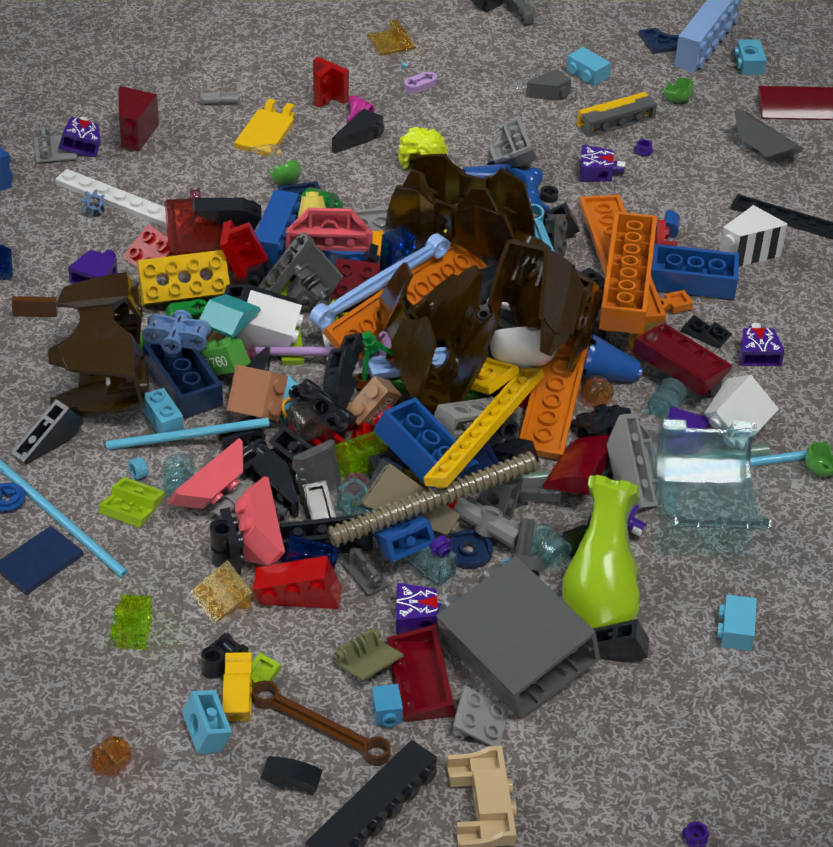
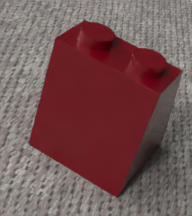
[118,86,159,151]

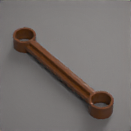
[252,680,391,766]

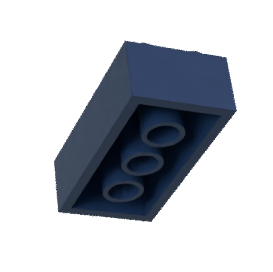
[143,342,223,418]

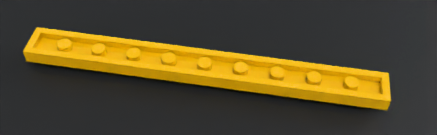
[424,368,544,489]

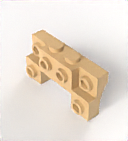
[447,746,517,847]

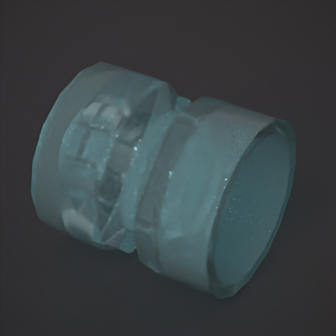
[647,378,687,420]
[163,454,194,497]
[530,523,572,569]

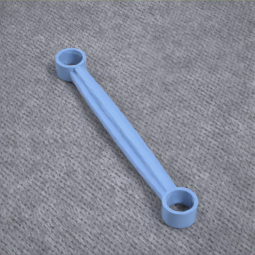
[310,233,450,329]

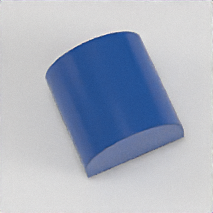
[664,210,680,238]

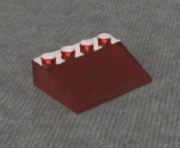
[165,199,231,273]

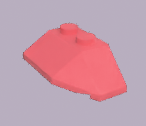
[286,208,373,251]
[168,438,243,509]
[235,476,285,566]

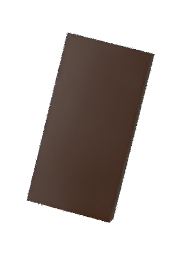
[11,296,58,317]

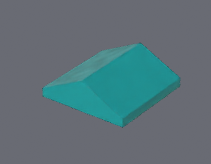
[199,294,261,338]

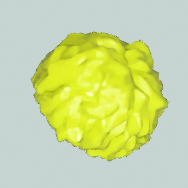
[398,127,449,170]

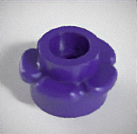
[634,139,653,156]
[429,535,453,558]
[682,821,709,847]

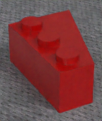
[253,556,342,609]

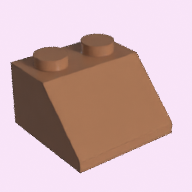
[227,365,288,421]

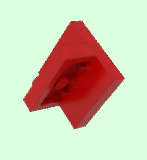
[313,57,349,107]
[219,220,268,280]

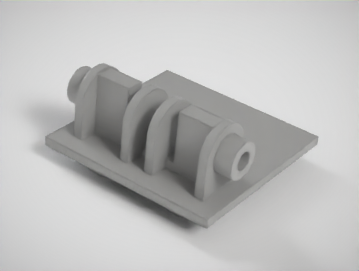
[34,127,77,163]
[452,685,509,746]

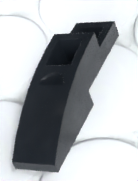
[323,333,364,414]

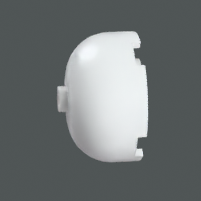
[490,327,557,370]

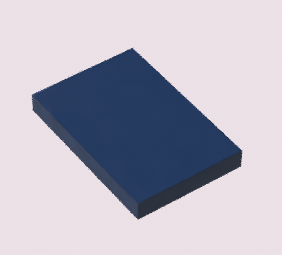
[0,526,84,595]

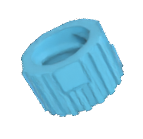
[128,457,148,480]

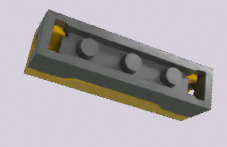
[577,92,657,137]

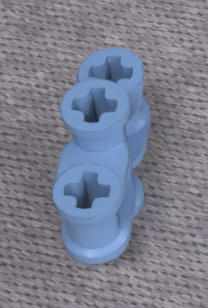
[142,310,212,354]

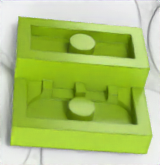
[98,477,166,528]

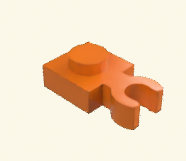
[659,290,693,314]

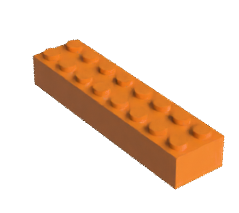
[599,211,657,334]

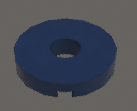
[446,530,493,569]

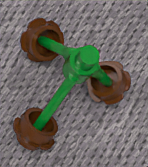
[355,331,395,392]

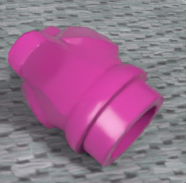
[346,95,375,123]

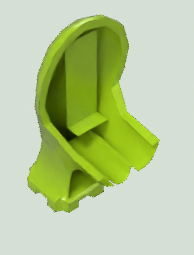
[562,475,640,628]

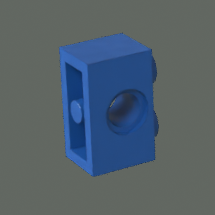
[375,514,435,562]

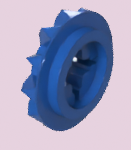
[0,483,26,514]

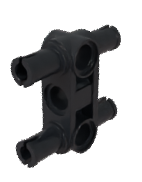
[288,378,359,438]

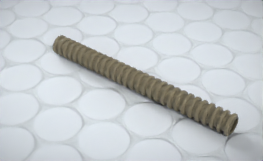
[328,451,538,548]

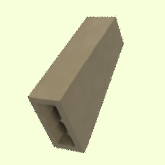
[358,464,461,535]

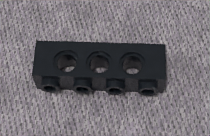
[278,514,373,561]

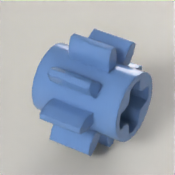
[80,189,107,215]

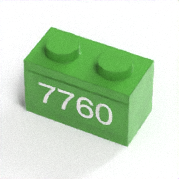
[199,337,251,375]

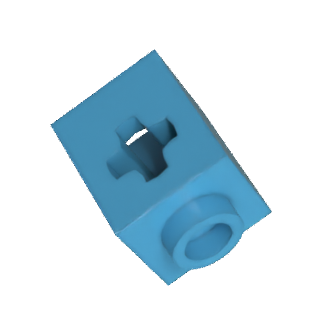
[371,684,403,727]

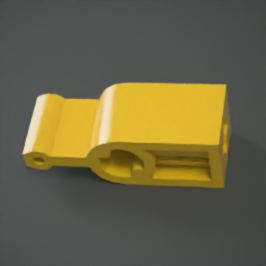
[222,652,252,721]

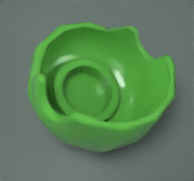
[664,78,693,103]
[269,160,301,186]
[805,442,833,477]

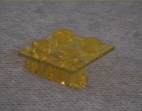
[367,20,416,55]
[189,560,253,624]

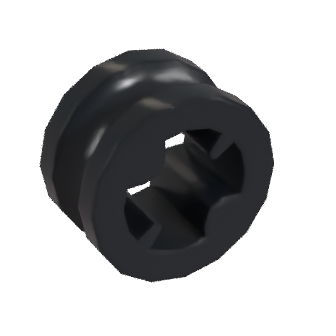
[540,185,559,203]

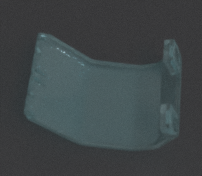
[657,419,772,529]

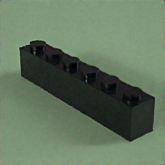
[305,740,437,847]

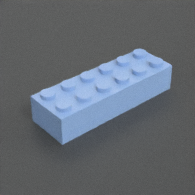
[674,0,742,73]

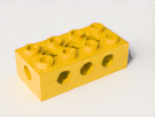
[136,250,230,306]

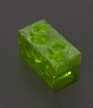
[335,431,388,480]
[110,594,153,650]

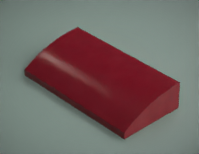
[757,86,833,120]
[632,323,733,396]
[543,435,610,495]
[386,624,456,721]

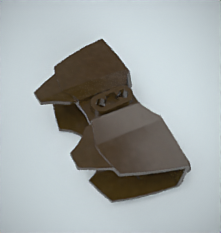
[385,154,536,259]
[487,236,602,372]
[379,262,499,414]
[48,272,150,415]

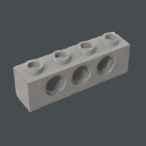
[434,397,522,438]

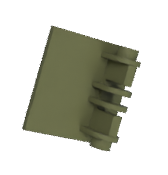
[333,628,404,681]

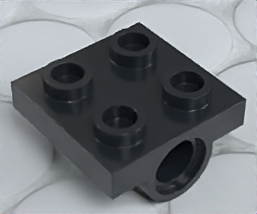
[570,404,631,438]
[210,508,245,577]

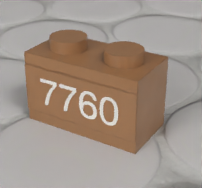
[346,376,402,426]

